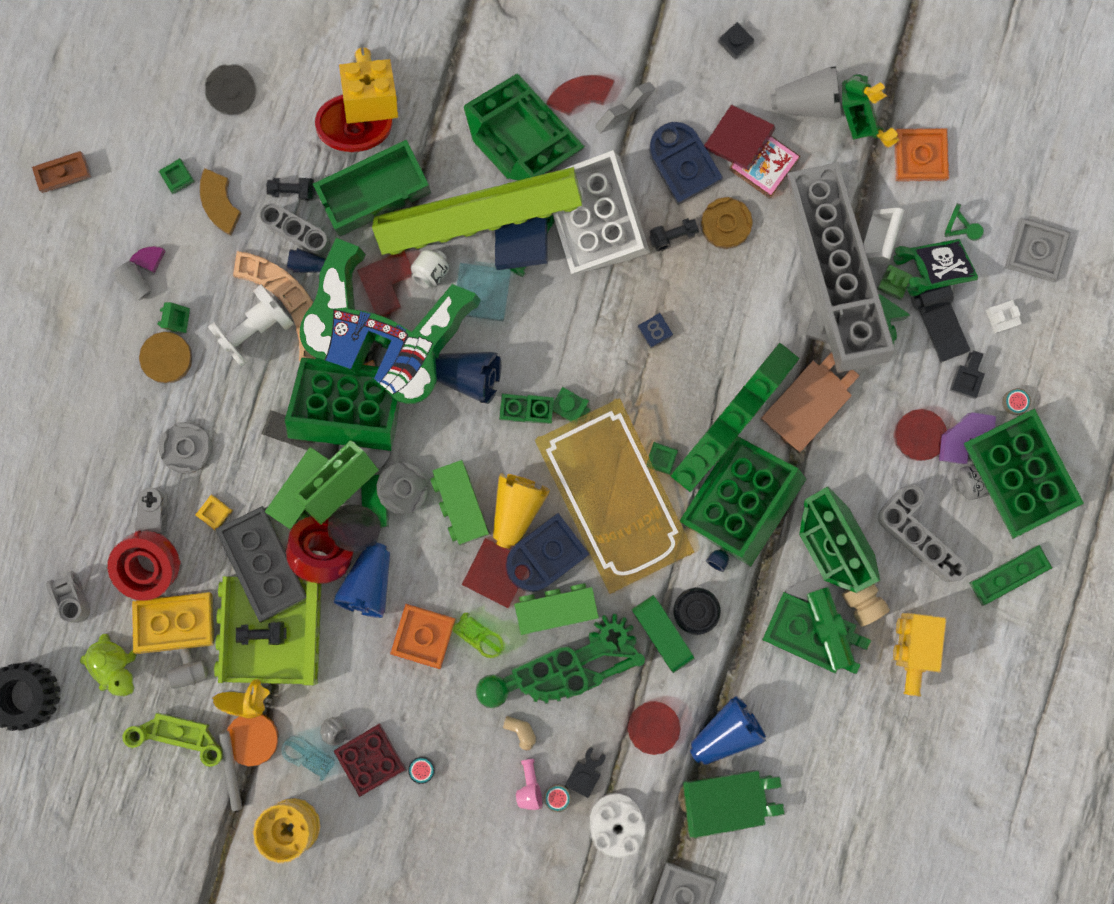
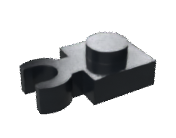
[565,747,606,798]

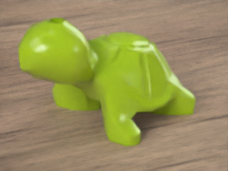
[80,634,137,696]

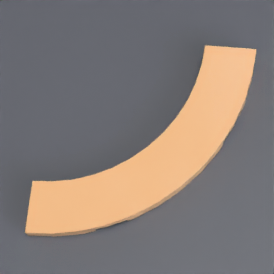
[233,251,316,362]

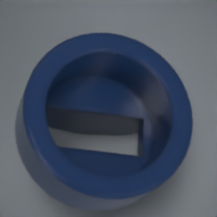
[706,550,729,572]

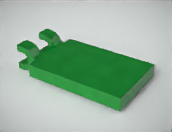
[762,592,871,674]
[683,770,785,838]

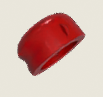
[286,516,355,584]
[107,530,181,601]

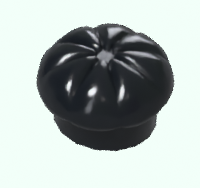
[673,587,721,635]

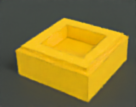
[195,494,233,531]

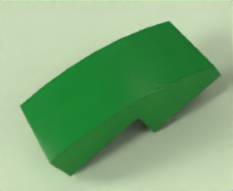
[499,394,554,424]

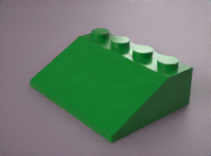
[285,357,400,451]
[963,409,1084,539]
[679,436,807,567]

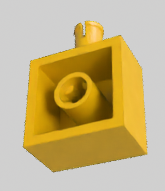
[339,48,398,123]
[893,613,946,696]

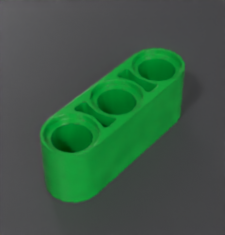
[631,595,695,673]

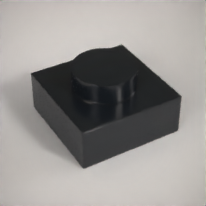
[718,22,755,59]

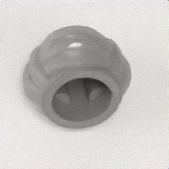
[320,717,349,746]

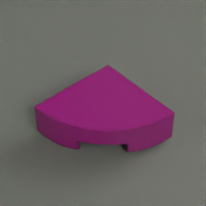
[129,246,166,273]

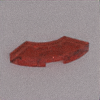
[546,75,615,116]

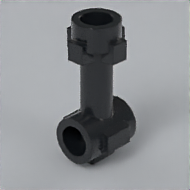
[266,178,316,200]
[649,218,699,251]
[236,622,287,645]

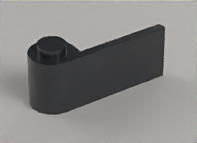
[911,286,971,363]

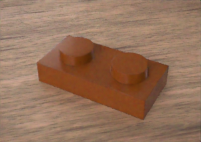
[32,151,91,193]

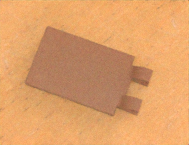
[760,352,860,453]

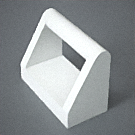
[863,208,904,268]

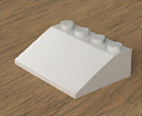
[553,150,650,275]

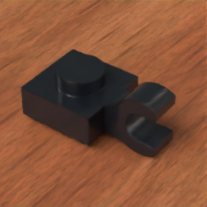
[950,350,985,399]

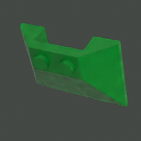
[464,73,585,181]

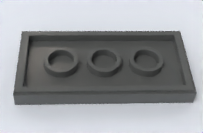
[215,506,306,623]

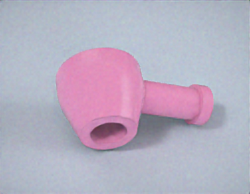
[516,759,543,810]

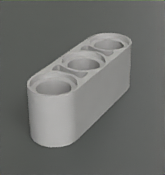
[259,203,331,257]

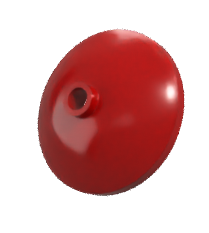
[315,94,393,152]

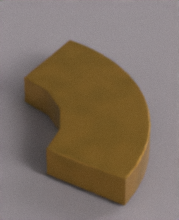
[200,168,242,236]

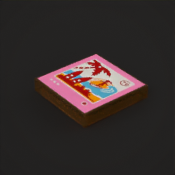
[729,136,801,199]

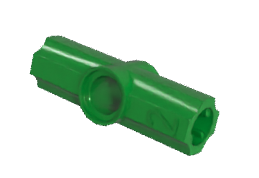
[806,587,855,671]

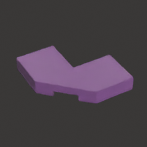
[939,412,996,464]

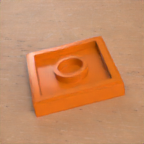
[895,129,949,181]
[390,604,456,669]

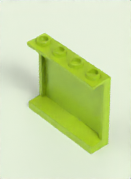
[214,576,322,686]

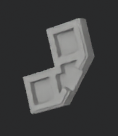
[595,82,656,134]

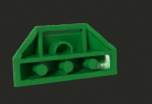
[799,486,880,593]

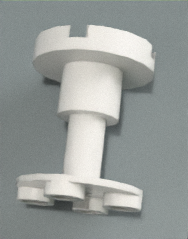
[208,284,294,367]
[590,793,645,857]

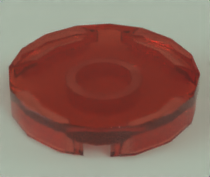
[894,409,947,461]
[627,701,681,755]

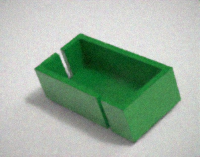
[313,139,431,237]

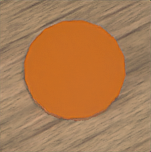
[227,714,279,766]

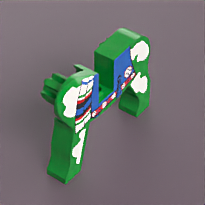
[300,238,481,404]

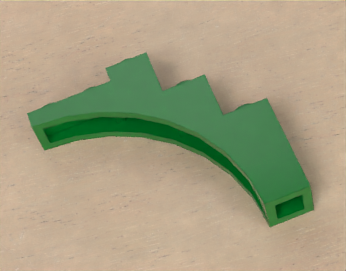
[670,342,800,492]

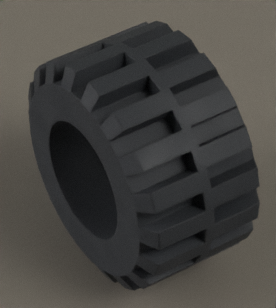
[0,662,60,731]

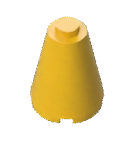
[493,473,550,549]

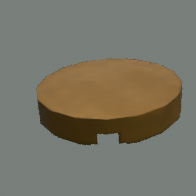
[701,197,753,249]
[139,332,192,383]

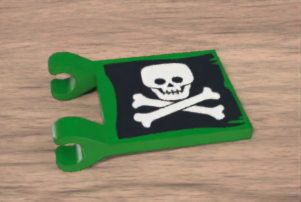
[893,239,978,296]

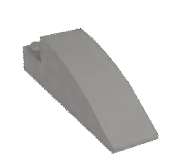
[787,162,895,373]

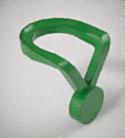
[944,203,984,241]

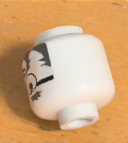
[411,249,449,288]

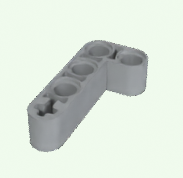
[878,485,967,582]

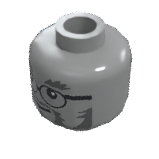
[954,464,989,500]

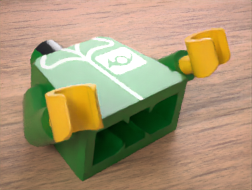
[842,74,899,147]

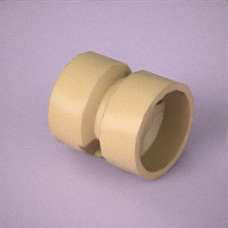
[841,584,890,627]

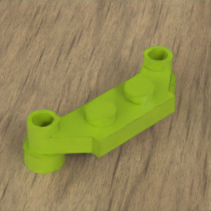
[122,712,223,767]

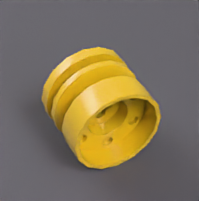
[253,798,321,863]

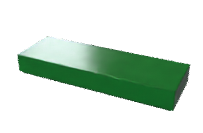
[969,545,1052,606]

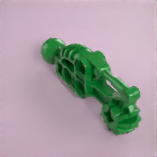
[475,613,645,708]

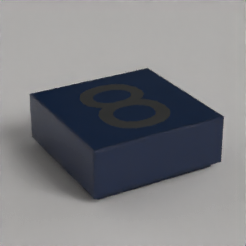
[638,313,673,349]

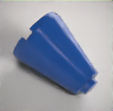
[334,542,390,618]
[690,696,766,765]

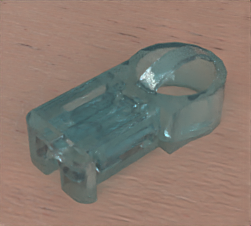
[281,735,335,781]

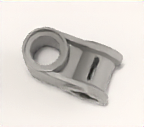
[135,487,168,537]
[46,570,90,623]

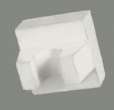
[986,300,1022,334]

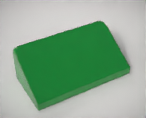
[361,475,389,528]

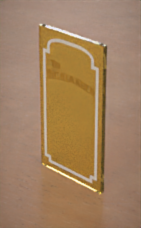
[534,398,694,594]

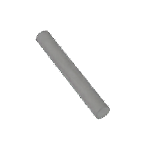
[219,731,242,811]

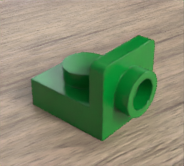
[553,387,591,425]

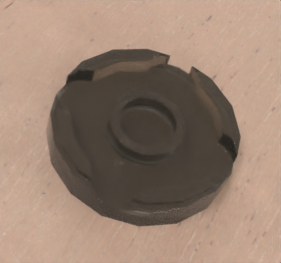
[205,64,257,116]
[327,504,381,552]

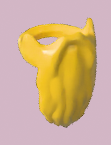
[212,679,270,719]

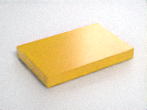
[132,592,214,654]

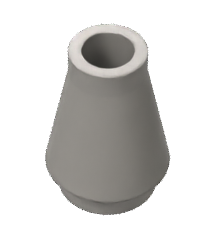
[114,261,151,300]

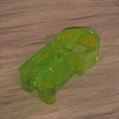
[452,613,505,659]

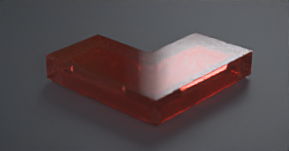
[357,250,413,316]

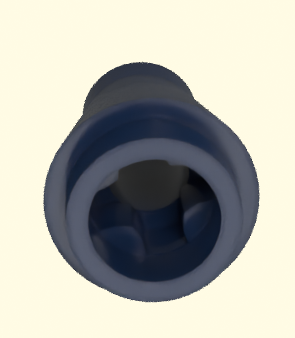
[287,248,326,273]

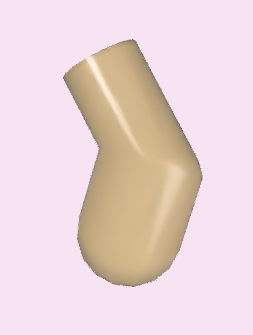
[503,716,536,751]

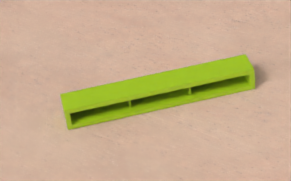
[372,167,582,255]

